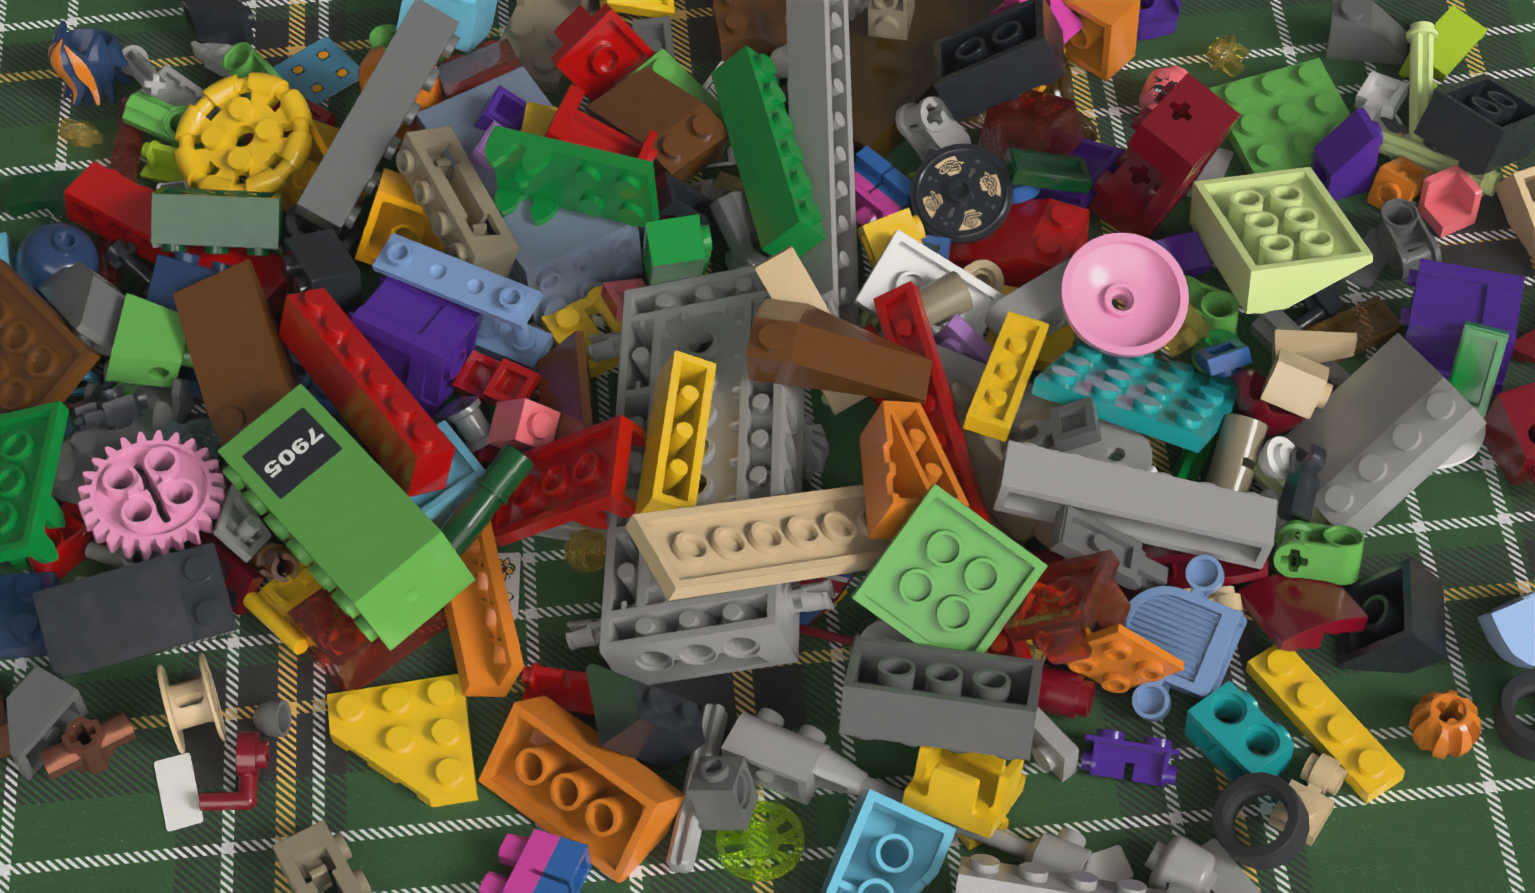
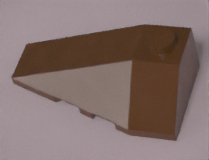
[746,298,932,404]

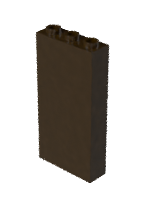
[781,0,1002,163]

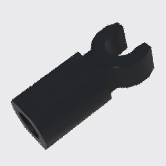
[1277,443,1327,523]

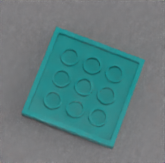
[1031,339,1238,453]

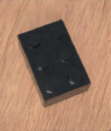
[934,0,1066,122]
[1413,74,1535,175]

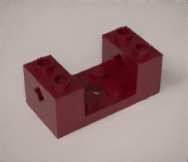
[1089,73,1241,238]

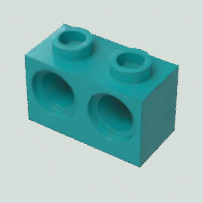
[1184,681,1295,781]

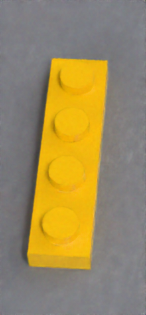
[963,311,1049,442]
[1246,645,1405,804]

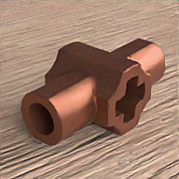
[38,711,137,780]

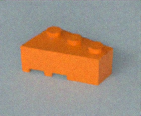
[859,401,969,539]

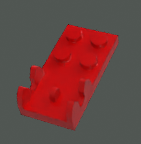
[491,415,647,547]

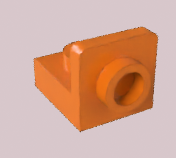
[1367,156,1435,210]

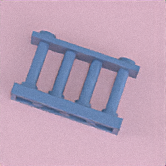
[372,233,555,372]

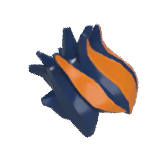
[48,20,131,107]

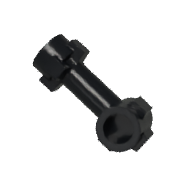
[104,238,153,300]

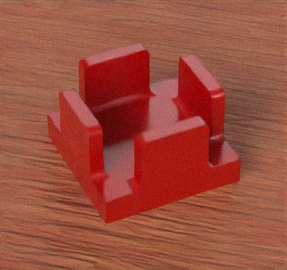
[550,3,656,102]

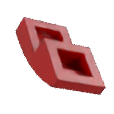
[452,350,541,407]

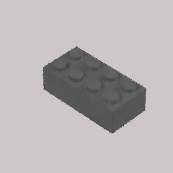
[839,636,1043,761]

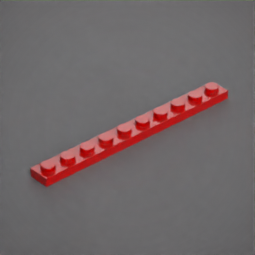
[873,281,1032,659]

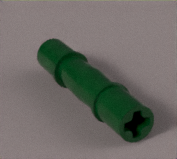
[440,444,534,557]

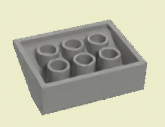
[1285,333,1487,534]

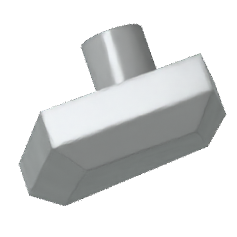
[213,485,272,563]

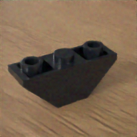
[180,0,256,45]

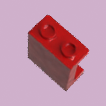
[544,84,658,162]

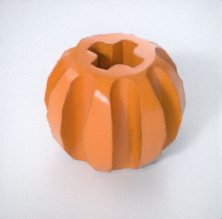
[1409,689,1481,759]

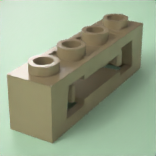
[396,126,520,277]
[272,820,372,893]

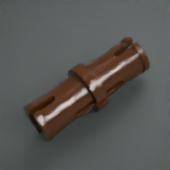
[249,541,299,583]

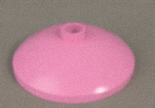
[1060,233,1189,358]

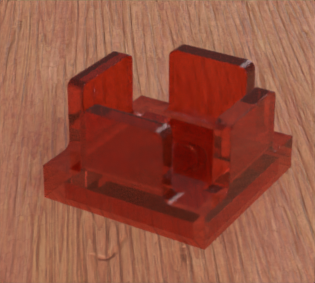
[1005,549,1131,665]

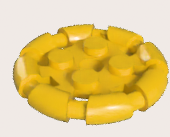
[174,72,313,192]

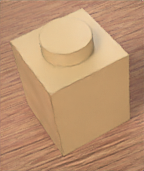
[1260,348,1333,420]

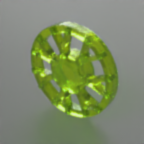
[716,801,805,881]

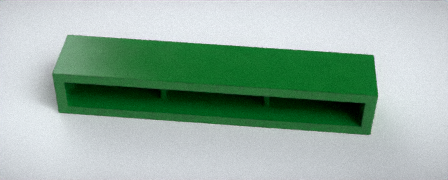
[711,45,826,258]
[643,214,713,286]

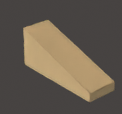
[1272,329,1357,365]

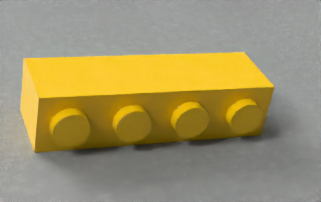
[635,350,716,514]

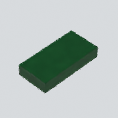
[1004,148,1093,194]

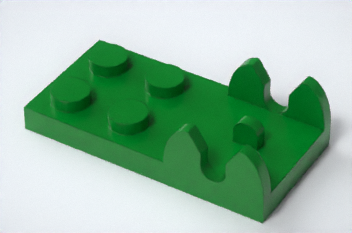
[485,125,659,228]
[0,401,69,564]

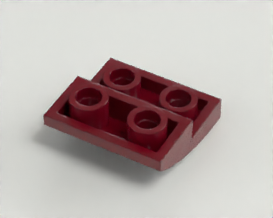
[1238,573,1368,651]

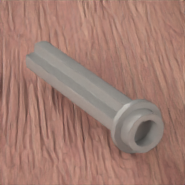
[121,45,166,96]

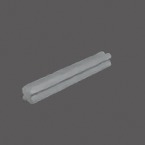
[666,704,728,873]

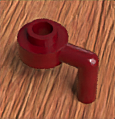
[199,731,270,811]

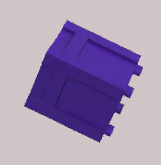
[1398,258,1525,395]
[348,275,483,417]

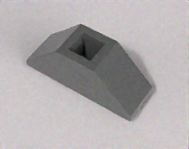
[36,262,125,351]

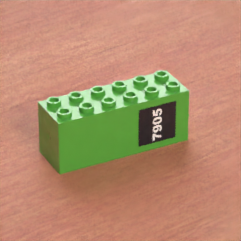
[218,384,476,651]

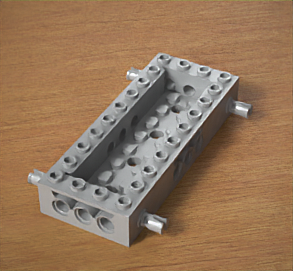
[565,265,839,685]

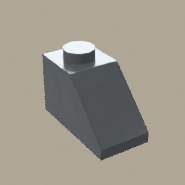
[1326,0,1407,65]
[6,665,89,781]

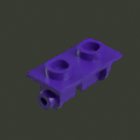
[1081,729,1180,788]

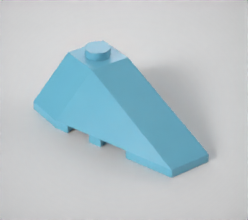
[820,789,956,893]

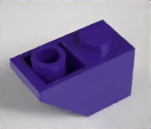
[1311,107,1383,201]

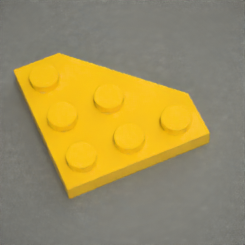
[327,674,478,808]

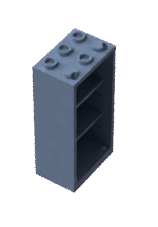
[416,66,644,325]

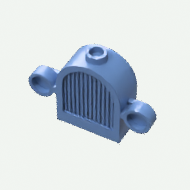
[1120,555,1247,722]

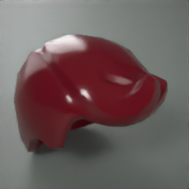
[1231,368,1305,437]

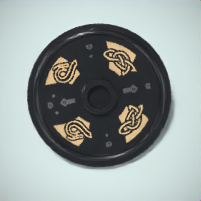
[910,143,1014,244]

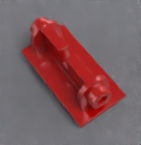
[522,662,595,716]

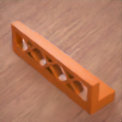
[444,521,524,697]

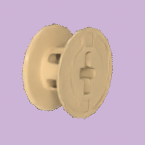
[157,652,227,754]

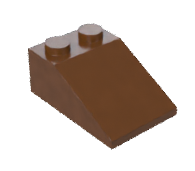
[585,66,729,183]

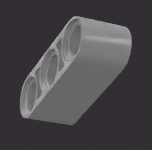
[984,258,1071,337]

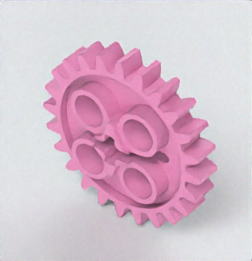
[78,430,225,561]

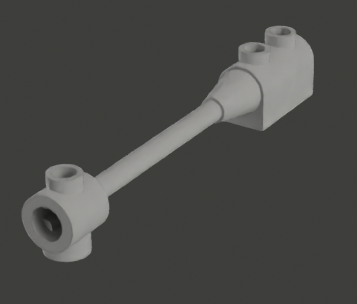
[721,708,1092,874]

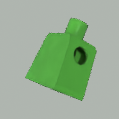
[105,293,194,388]

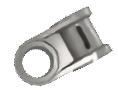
[895,96,971,162]

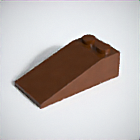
[173,259,301,447]

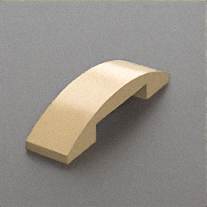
[753,245,868,415]

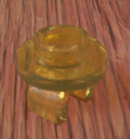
[1206,33,1249,77]

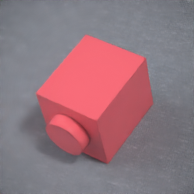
[487,398,561,453]

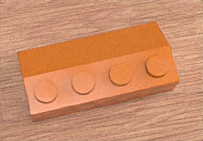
[478,696,686,883]

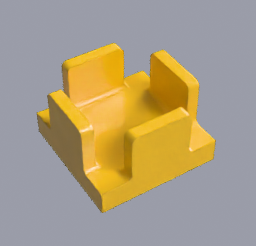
[902,745,1026,839]

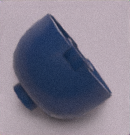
[13,222,100,301]

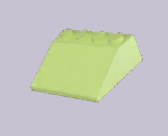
[1189,167,1373,314]

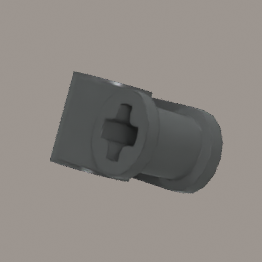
[1375,198,1442,280]
[431,395,491,452]

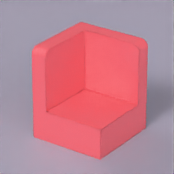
[1418,164,1482,238]

